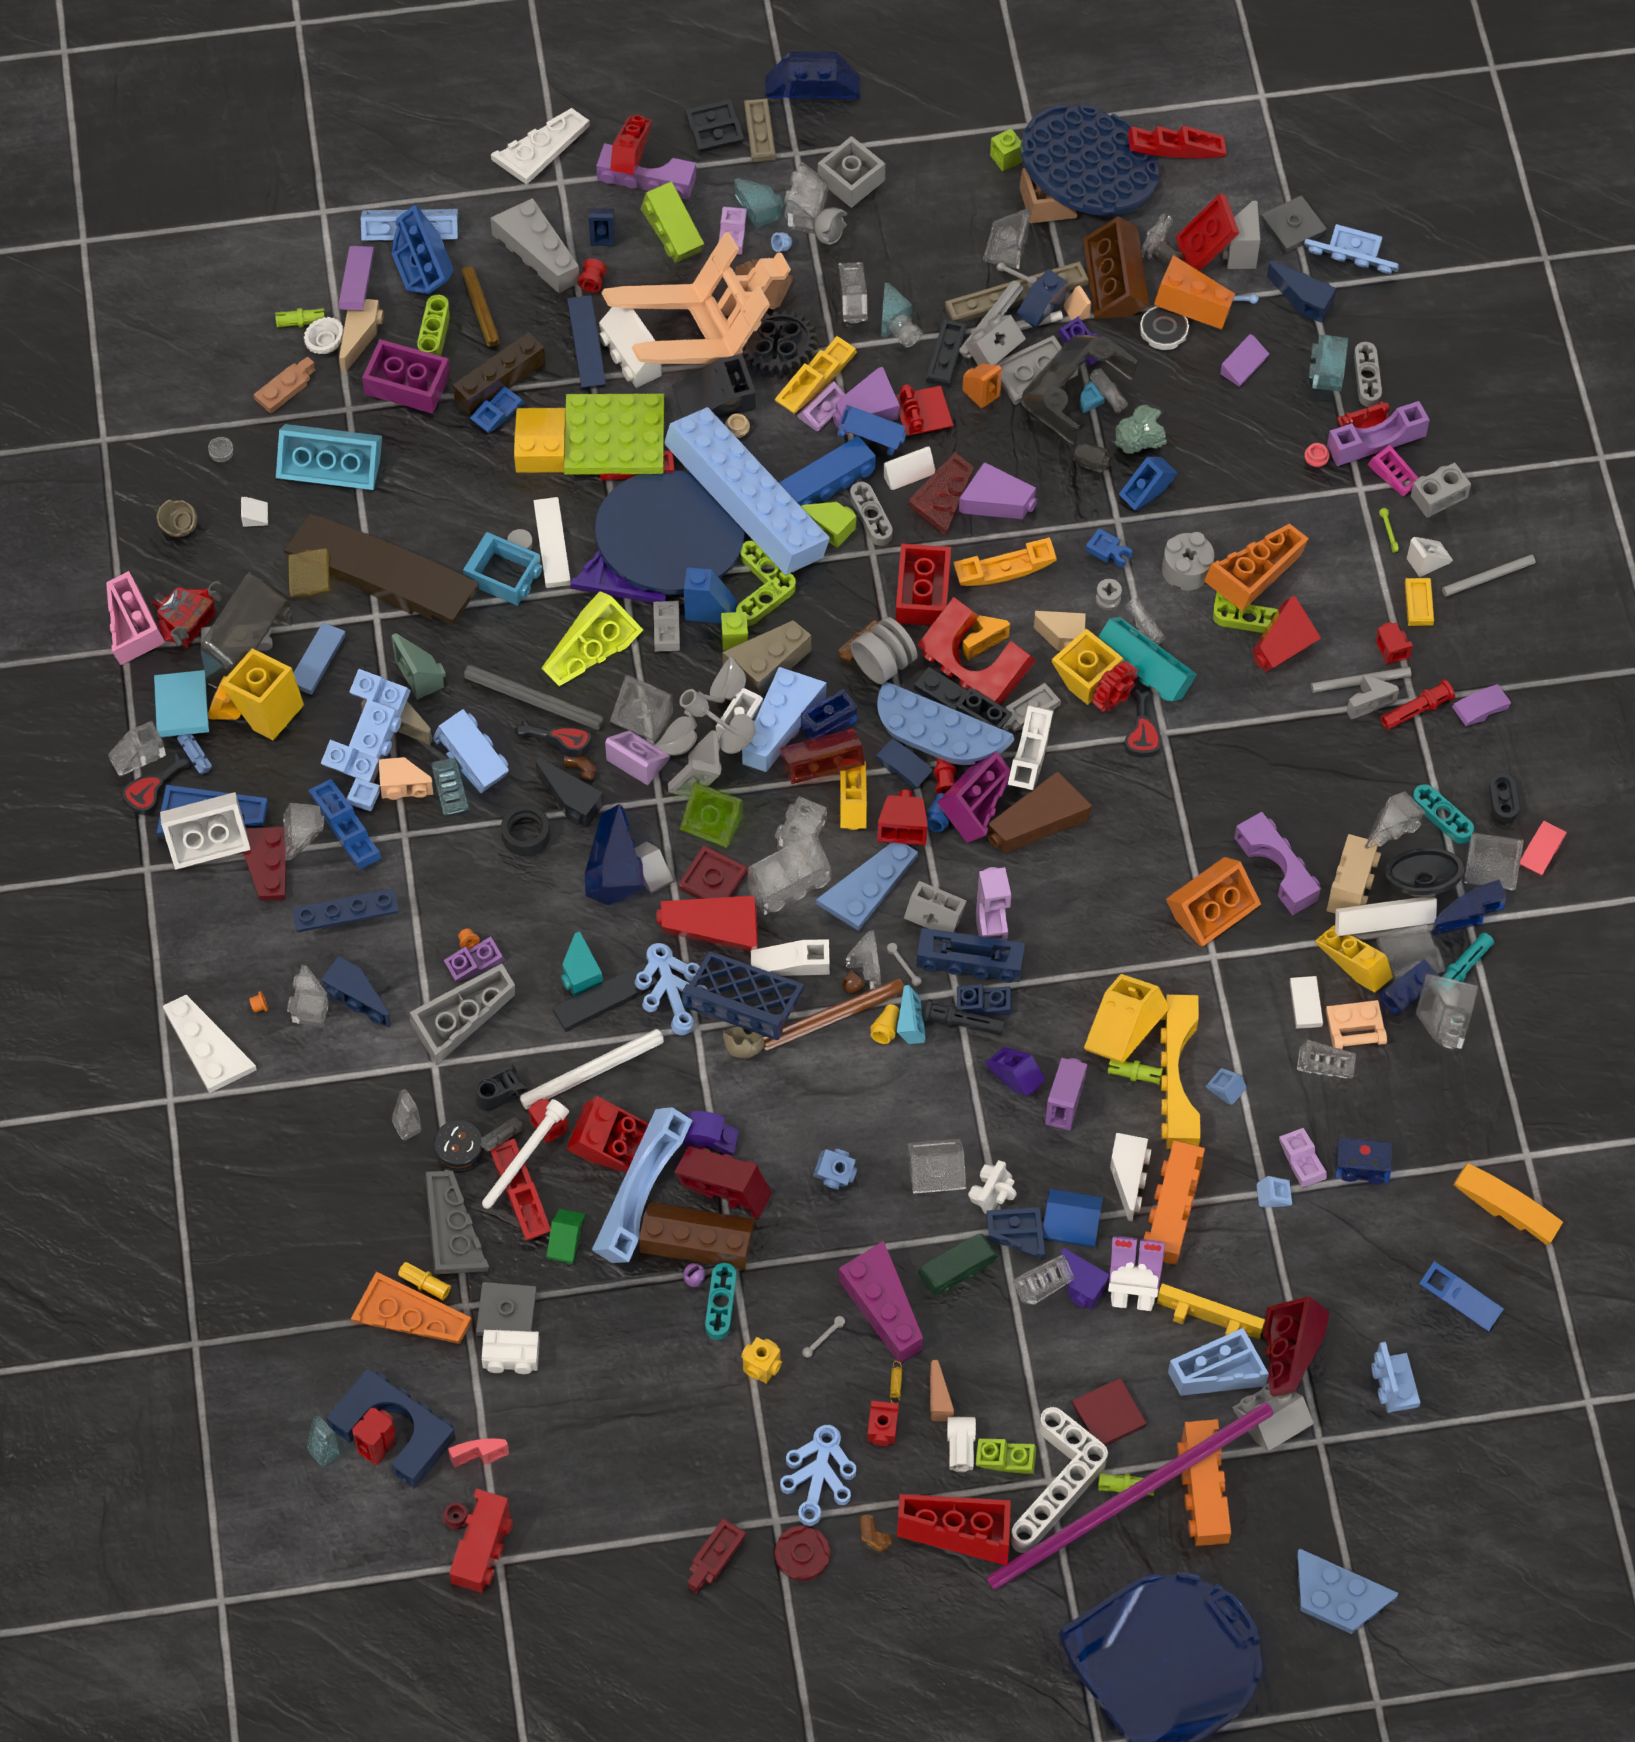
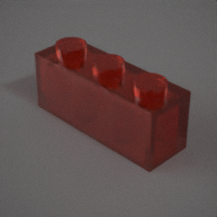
[780,728,865,784]

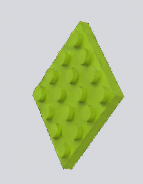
[564,394,664,474]

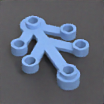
[635,943,707,1035]
[780,1425,856,1526]

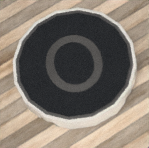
[1140,306,1189,350]

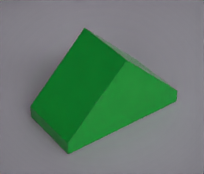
[547,1208,586,1264]

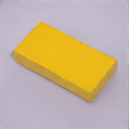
[1405,578,1434,626]

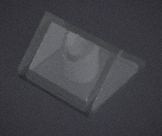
[983,208,1031,269]
[610,675,673,741]
[1464,832,1524,890]
[907,1139,966,1194]

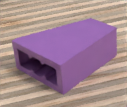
[833,367,899,435]
[959,462,1037,519]
[1045,1058,1087,1131]

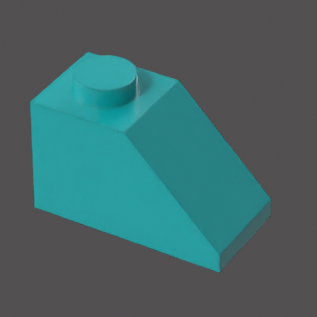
[560,931,603,997]

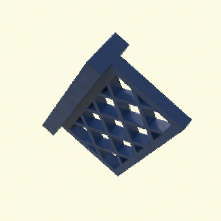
[682,951,804,1041]

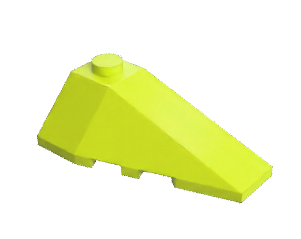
[541,592,643,686]

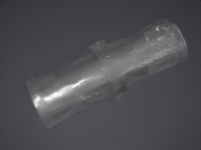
[1141,214,1173,259]
[1126,598,1165,645]

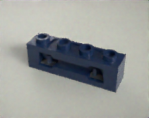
[916,928,1025,983]

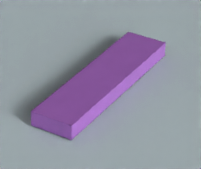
[339,246,374,310]

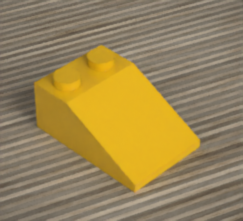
[514,408,566,473]

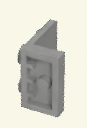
[668,730,721,798]

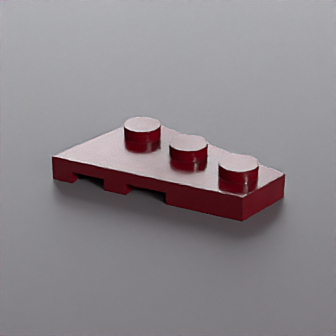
[242,827,287,901]

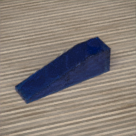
[585,804,644,905]

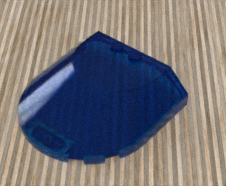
[1058,1572,1262,1742]

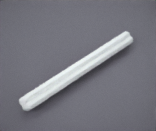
[520,1029,664,1109]

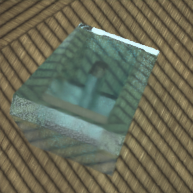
[881,283,912,337]

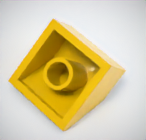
[1052,629,1123,705]

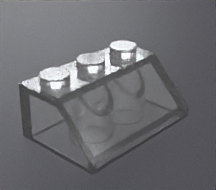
[748,832,831,915]
[1416,974,1478,1049]

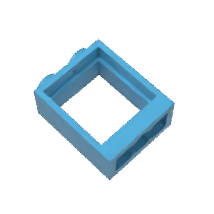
[463,532,542,606]

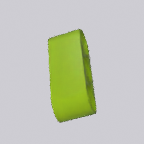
[417,295,450,356]

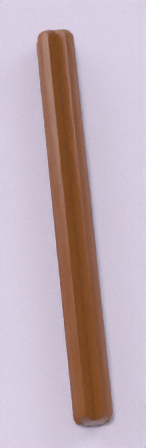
[763,979,904,1050]

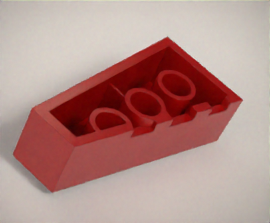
[897,1494,1011,1565]

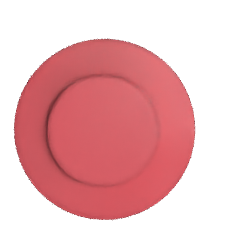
[1305,443,1329,467]

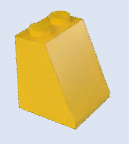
[221,648,304,740]

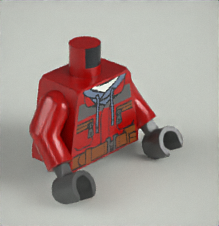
[152,581,226,648]

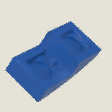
[470,386,524,433]

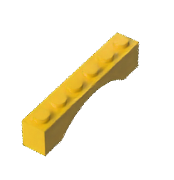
[1160,995,1200,1149]

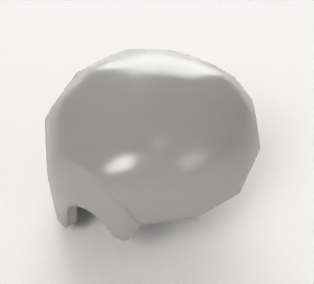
[815,208,847,245]

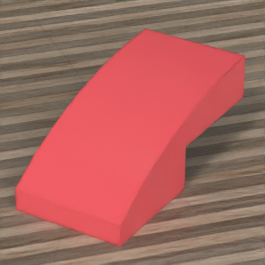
[1519,821,1567,876]
[448,1439,509,1468]

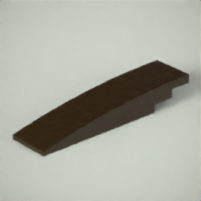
[284,513,479,625]

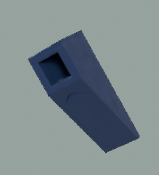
[1267,260,1336,323]
[321,956,391,1027]

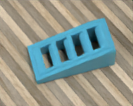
[897,985,925,1044]

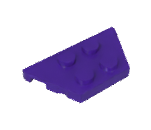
[570,551,666,603]

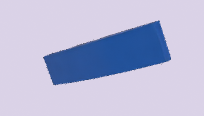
[308,779,382,870]

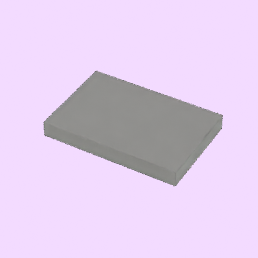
[995,335,1078,405]

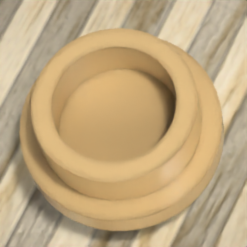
[725,414,750,437]

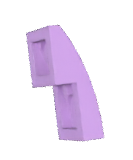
[719,207,747,254]
[1279,1128,1327,1188]

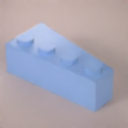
[742,667,826,772]

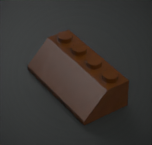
[1083,216,1149,319]
[639,1202,755,1270]

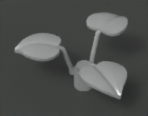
[654,657,756,756]

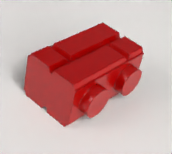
[352,1408,396,1465]

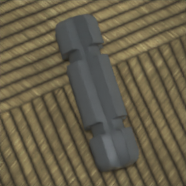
[480,1117,523,1151]

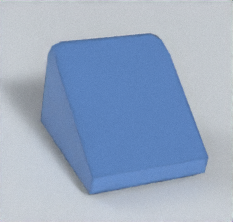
[1206,1068,1246,1105]

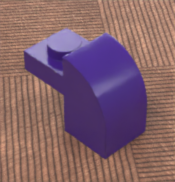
[682,1111,739,1155]

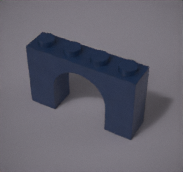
[326,1368,455,1489]

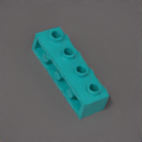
[1098,617,1197,701]

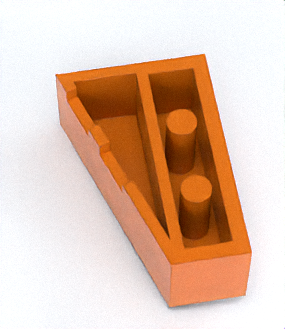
[1154,255,1235,329]

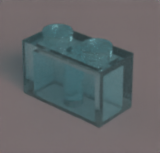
[1309,334,1348,392]

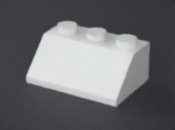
[598,307,662,388]
[160,792,250,870]

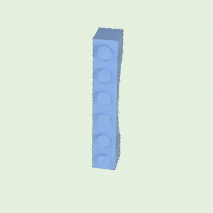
[592,1107,692,1263]

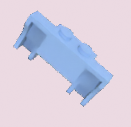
[321,669,411,783]

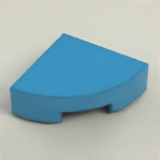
[1080,381,1105,413]

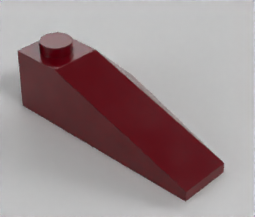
[1263,1296,1329,1397]

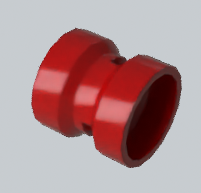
[578,259,607,293]

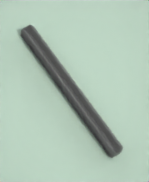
[464,664,604,730]

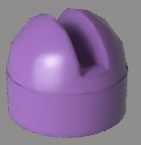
[683,1263,705,1287]

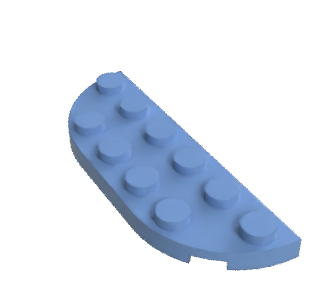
[877,681,1014,765]

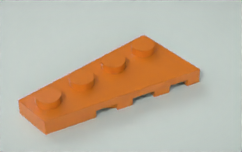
[351,1272,472,1344]

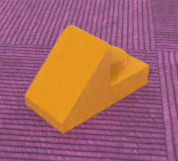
[962,615,1010,661]
[208,676,241,720]

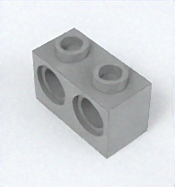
[1411,463,1471,518]

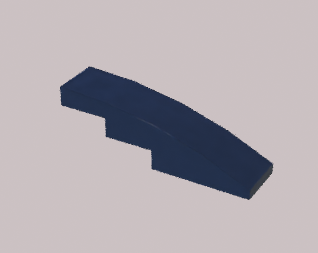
[567,295,606,389]

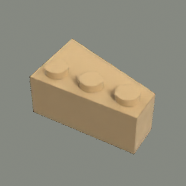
[1327,834,1381,914]

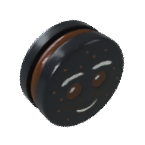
[434,1120,484,1173]

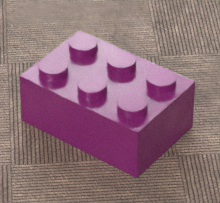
[362,339,450,413]

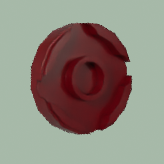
[775,1525,830,1581]

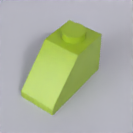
[801,502,856,548]

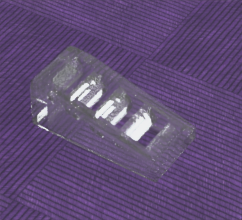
[1297,1040,1356,1079]
[392,1089,421,1140]
[1013,1255,1074,1305]

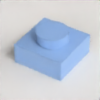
[347,778,381,811]

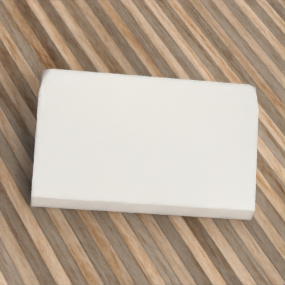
[884,447,935,490]

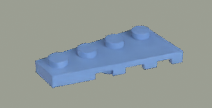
[816,843,918,931]

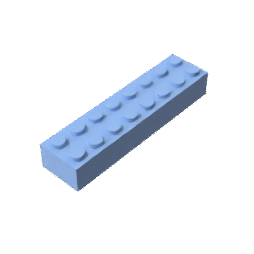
[664,407,830,575]

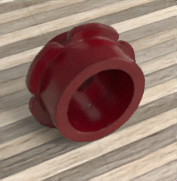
[442,1503,469,1530]

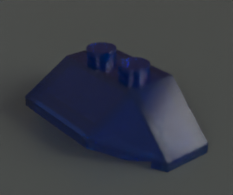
[766,52,860,98]

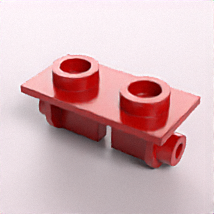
[1337,401,1390,429]

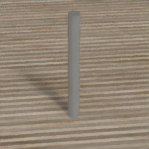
[1442,554,1536,597]
[1311,667,1411,693]

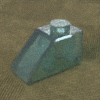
[734,178,783,228]

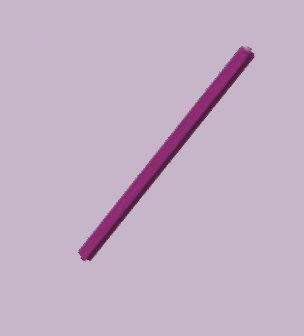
[987,1402,1274,1590]

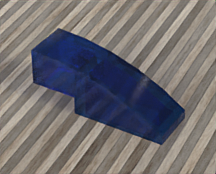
[1432,879,1506,936]

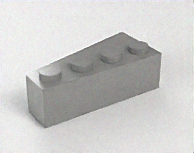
[490,198,580,293]

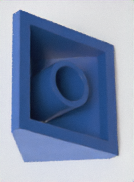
[1043,1189,1103,1248]

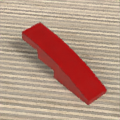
[1128,125,1227,158]
[490,1139,551,1241]

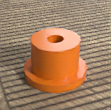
[458,929,480,950]
[249,991,268,1012]

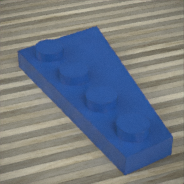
[157,785,268,836]

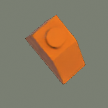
[962,363,1002,409]

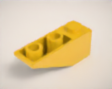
[1315,925,1393,993]

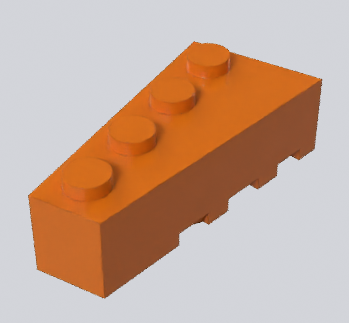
[1144,1141,1205,1265]
[1177,1419,1231,1546]

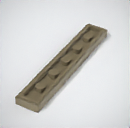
[945,261,1089,323]

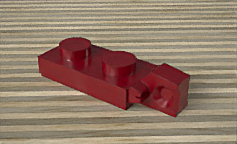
[687,1518,746,1594]

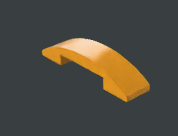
[954,537,1057,586]

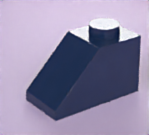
[589,207,615,246]
[1017,269,1067,328]

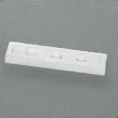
[534,497,571,588]
[1335,896,1437,936]

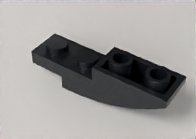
[914,667,1012,729]

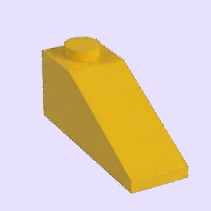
[840,761,867,830]

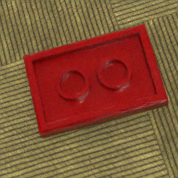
[1175,193,1239,271]

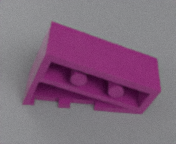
[937,751,1011,843]

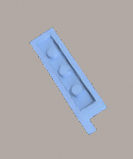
[361,209,458,240]

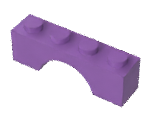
[597,143,696,200]
[1327,401,1429,466]
[1234,812,1321,915]

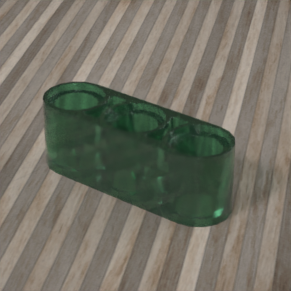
[918,1233,998,1296]

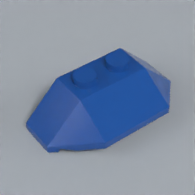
[392,205,454,294]

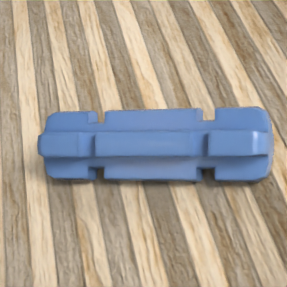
[177,734,212,774]

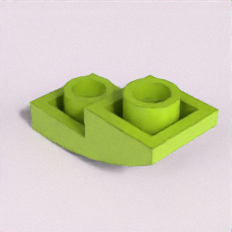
[976,1439,1037,1474]

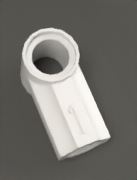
[947,1417,976,1472]

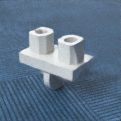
[968,1160,1017,1214]

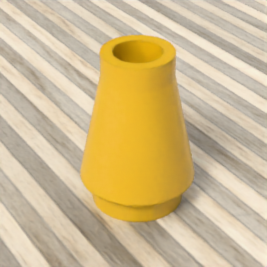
[870,1004,900,1044]

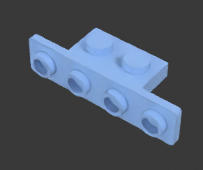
[1304,224,1399,274]

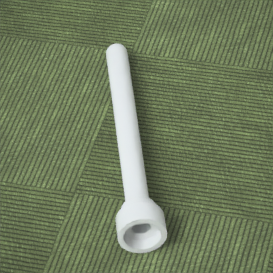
[482,1099,569,1209]

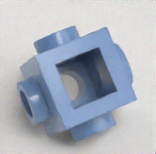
[813,1149,857,1189]

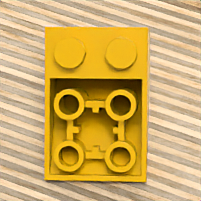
[1084,974,1170,1063]

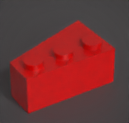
[449,1488,513,1593]

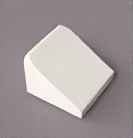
[241,497,268,527]

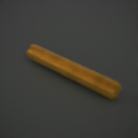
[462,266,500,347]

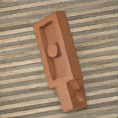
[253,357,315,414]

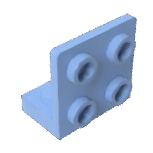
[1371,1342,1420,1413]

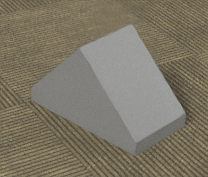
[625,842,673,894]

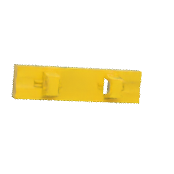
[1157,1284,1265,1339]

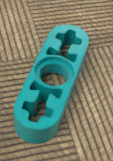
[1412,784,1474,844]
[705,1263,737,1340]

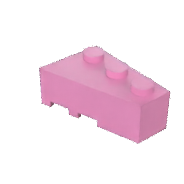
[106,571,166,665]

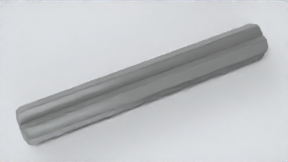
[959,281,1023,359]

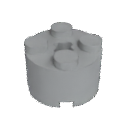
[1162,532,1214,591]

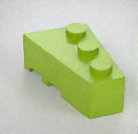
[640,181,704,263]

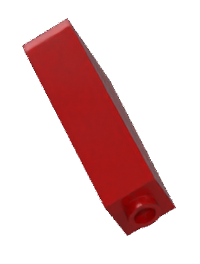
[657,896,758,952]

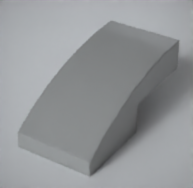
[654,601,680,651]

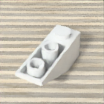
[751,940,830,976]
[1110,1133,1152,1221]

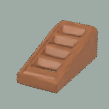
[930,1360,954,1421]

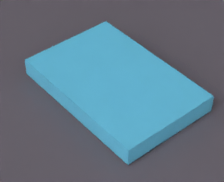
[154,670,209,737]

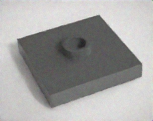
[1260,195,1327,253]
[476,1282,537,1336]

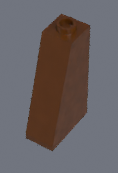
[988,771,1092,853]

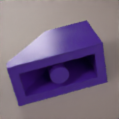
[985,1047,1046,1096]
[1060,1248,1110,1311]

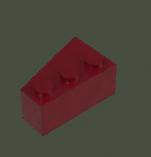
[675,1146,772,1219]

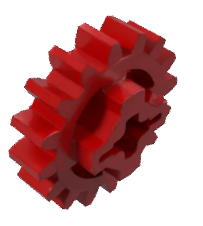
[1092,661,1138,712]

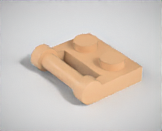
[1326,1000,1387,1050]

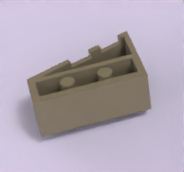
[722,621,811,696]

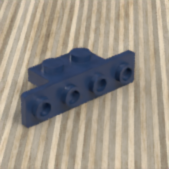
[292,889,399,932]

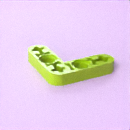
[736,541,796,626]
[1213,592,1278,633]

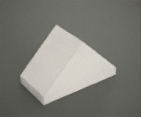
[1407,537,1453,577]

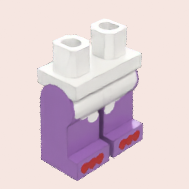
[1109,1236,1166,1311]

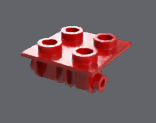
[895,384,953,436]

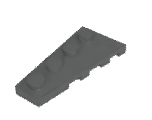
[425,1171,489,1274]

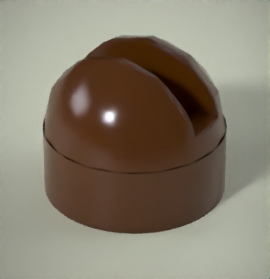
[842,971,865,994]

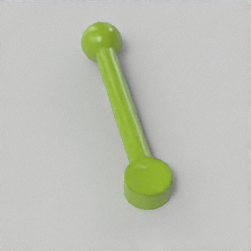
[1379,508,1398,552]

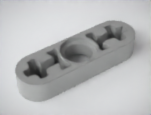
[1354,342,1382,407]
[850,482,892,546]

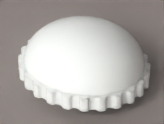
[304,317,344,354]

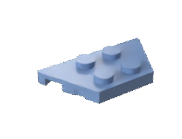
[1297,1548,1398,1634]

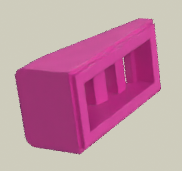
[1368,445,1418,497]

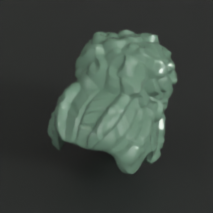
[1115,404,1167,454]

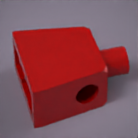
[877,790,927,845]

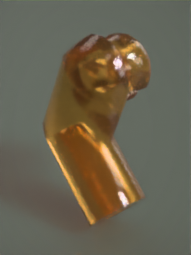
[859,1515,891,1551]

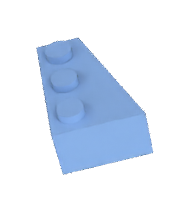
[1168,1328,1269,1396]

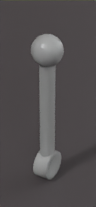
[997,262,1037,286]
[887,943,922,986]
[802,1316,845,1358]

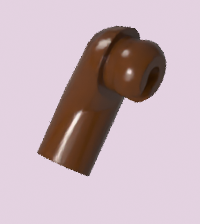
[564,755,597,780]

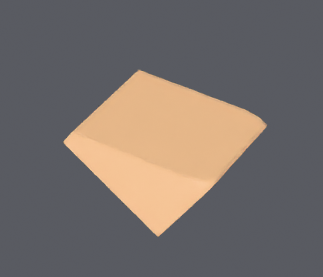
[1064,285,1091,321]

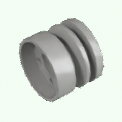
[851,617,917,685]

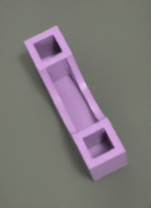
[976,867,1011,940]

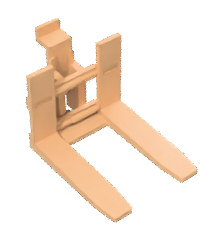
[602,232,791,364]

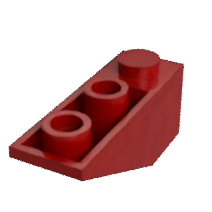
[610,115,652,175]

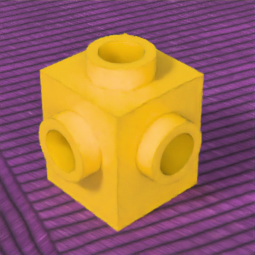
[741,1337,782,1384]

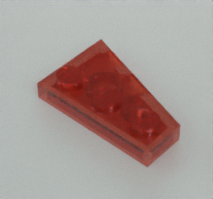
[907,452,974,535]

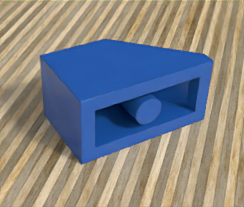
[1119,457,1178,510]

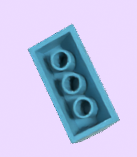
[276,424,382,490]

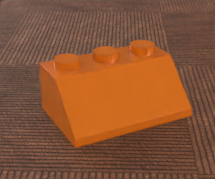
[1166,857,1261,947]

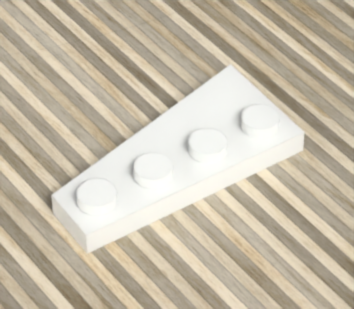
[491,108,590,185]
[163,995,257,1093]

